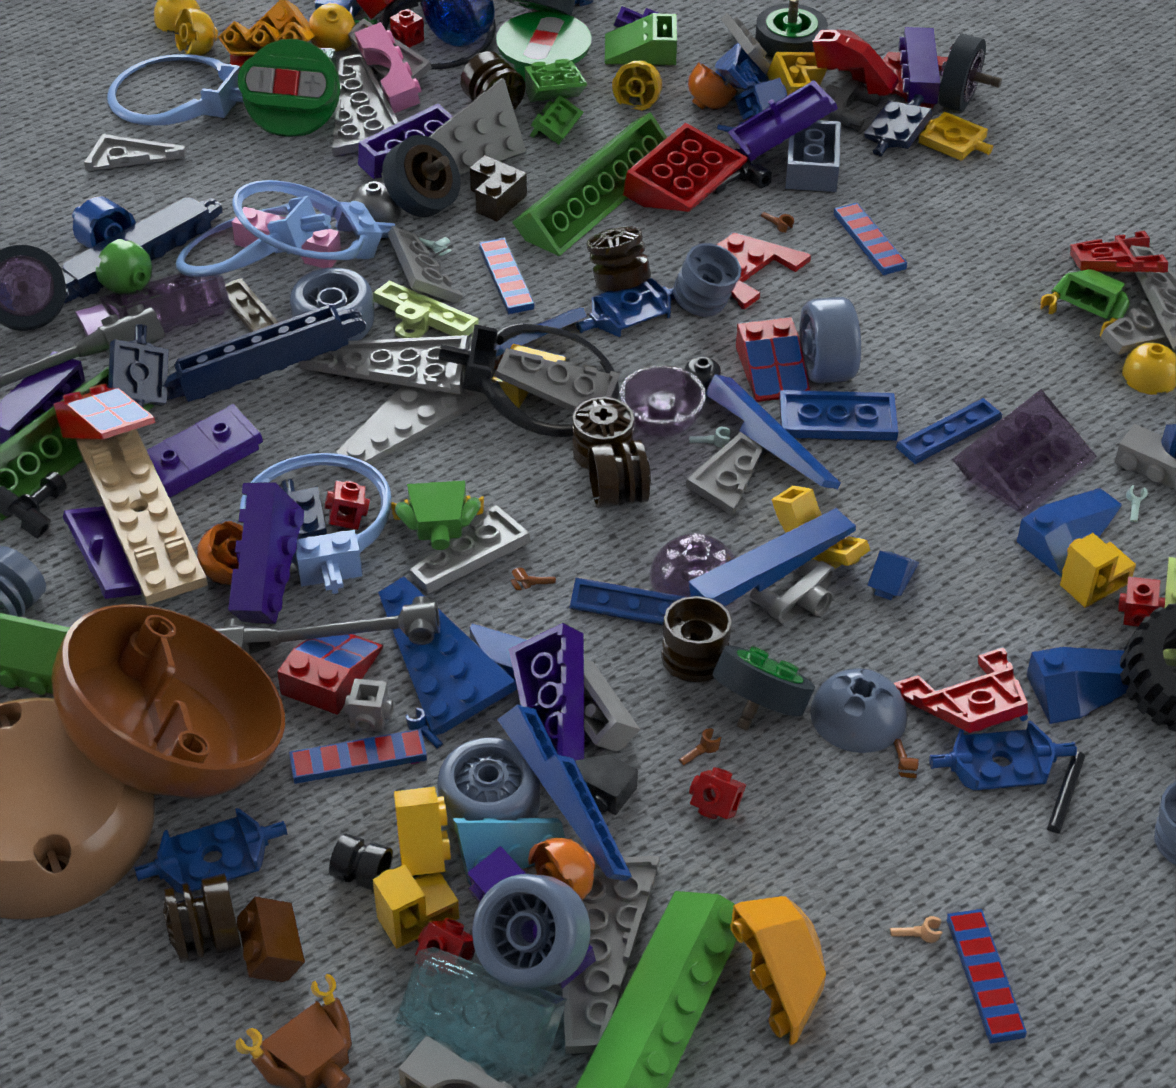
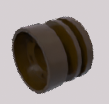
[460,51,526,110]
[586,226,651,291]
[572,397,634,470]
[588,440,651,508]
[661,596,732,682]
[163,873,241,963]

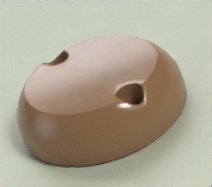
[0,698,155,919]

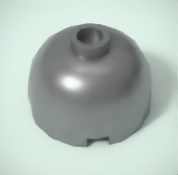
[350,181,401,223]

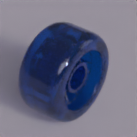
[422,0,495,47]

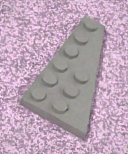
[332,53,399,156]
[381,78,526,184]
[1129,246,1176,349]
[299,335,469,395]
[336,385,488,474]
[562,856,660,1054]

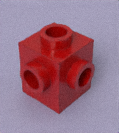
[390,9,424,48]
[324,481,370,530]
[1118,576,1165,627]
[689,767,746,819]
[415,918,475,975]

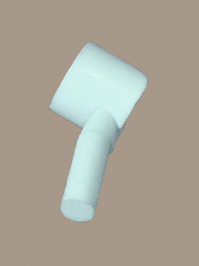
[418,237,452,256]
[689,427,731,448]
[1126,485,1148,523]

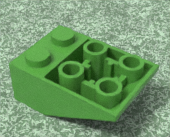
[605,13,677,65]
[525,59,587,102]

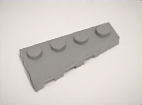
[721,12,771,76]
[348,18,432,80]

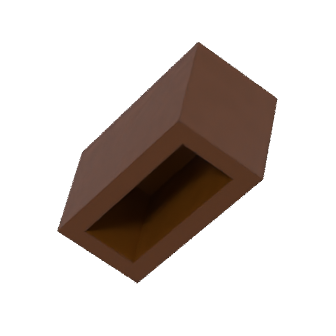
[237,896,305,982]

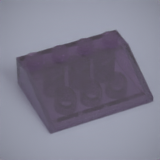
[99,273,232,333]
[952,389,1097,516]

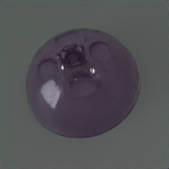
[619,365,706,437]
[650,533,735,597]

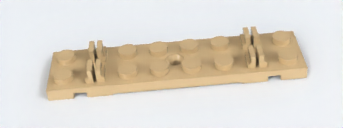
[76,429,208,605]

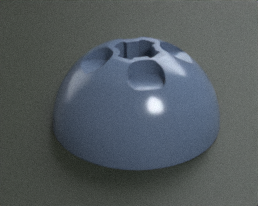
[810,668,907,753]

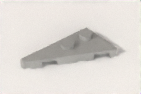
[84,134,187,171]

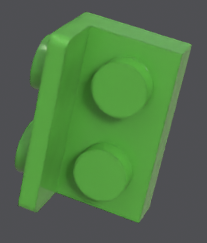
[530,95,584,145]

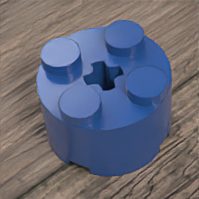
[72,196,136,249]

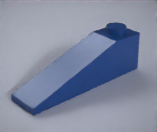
[715,43,769,89]
[1017,488,1122,577]
[1026,647,1128,724]

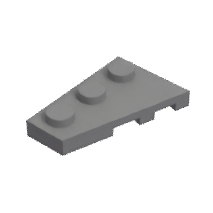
[1101,300,1170,354]
[686,432,764,516]

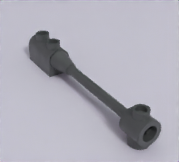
[0,304,166,388]
[202,596,440,656]

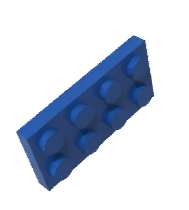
[779,390,898,441]

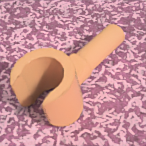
[890,916,943,943]

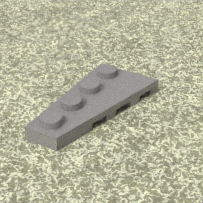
[388,226,463,303]
[494,348,620,412]
[410,505,531,594]

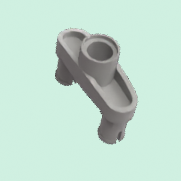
[750,559,835,623]

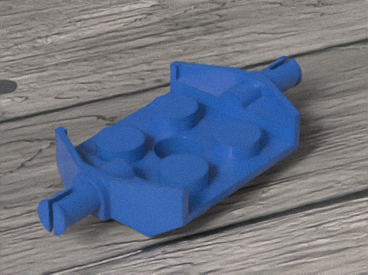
[576,278,675,337]
[929,721,1077,790]
[134,808,288,895]

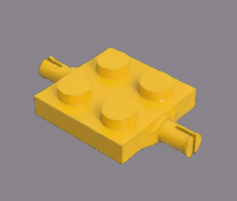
[918,112,993,161]

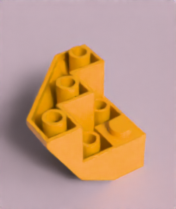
[218,0,315,56]
[730,896,826,1045]

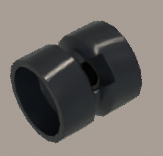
[329,833,393,891]

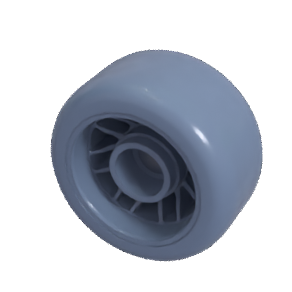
[290,267,375,341]
[799,297,861,384]
[437,737,540,833]
[472,874,591,989]

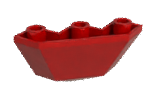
[813,30,899,96]

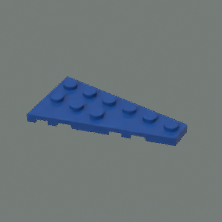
[378,577,517,735]

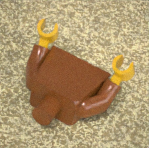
[236,974,352,1088]

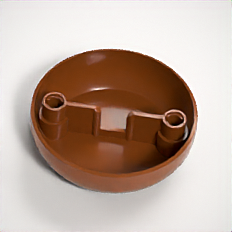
[52,604,285,799]

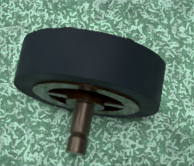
[382,135,461,217]

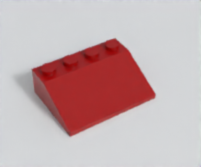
[623,123,748,212]

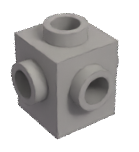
[344,678,394,732]

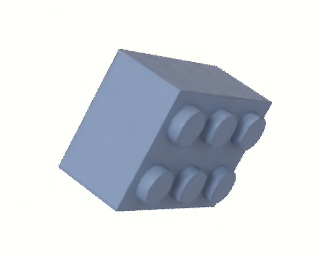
[785,120,841,192]

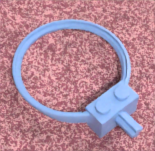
[107,54,244,126]
[232,180,395,260]
[176,196,331,277]
[240,453,391,594]

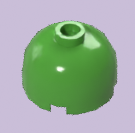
[96,239,153,295]

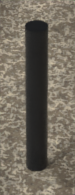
[1047,751,1085,834]

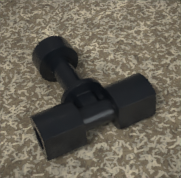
[713,149,772,194]
[0,472,67,539]

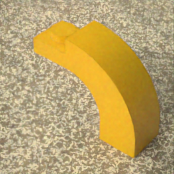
[771,485,871,569]

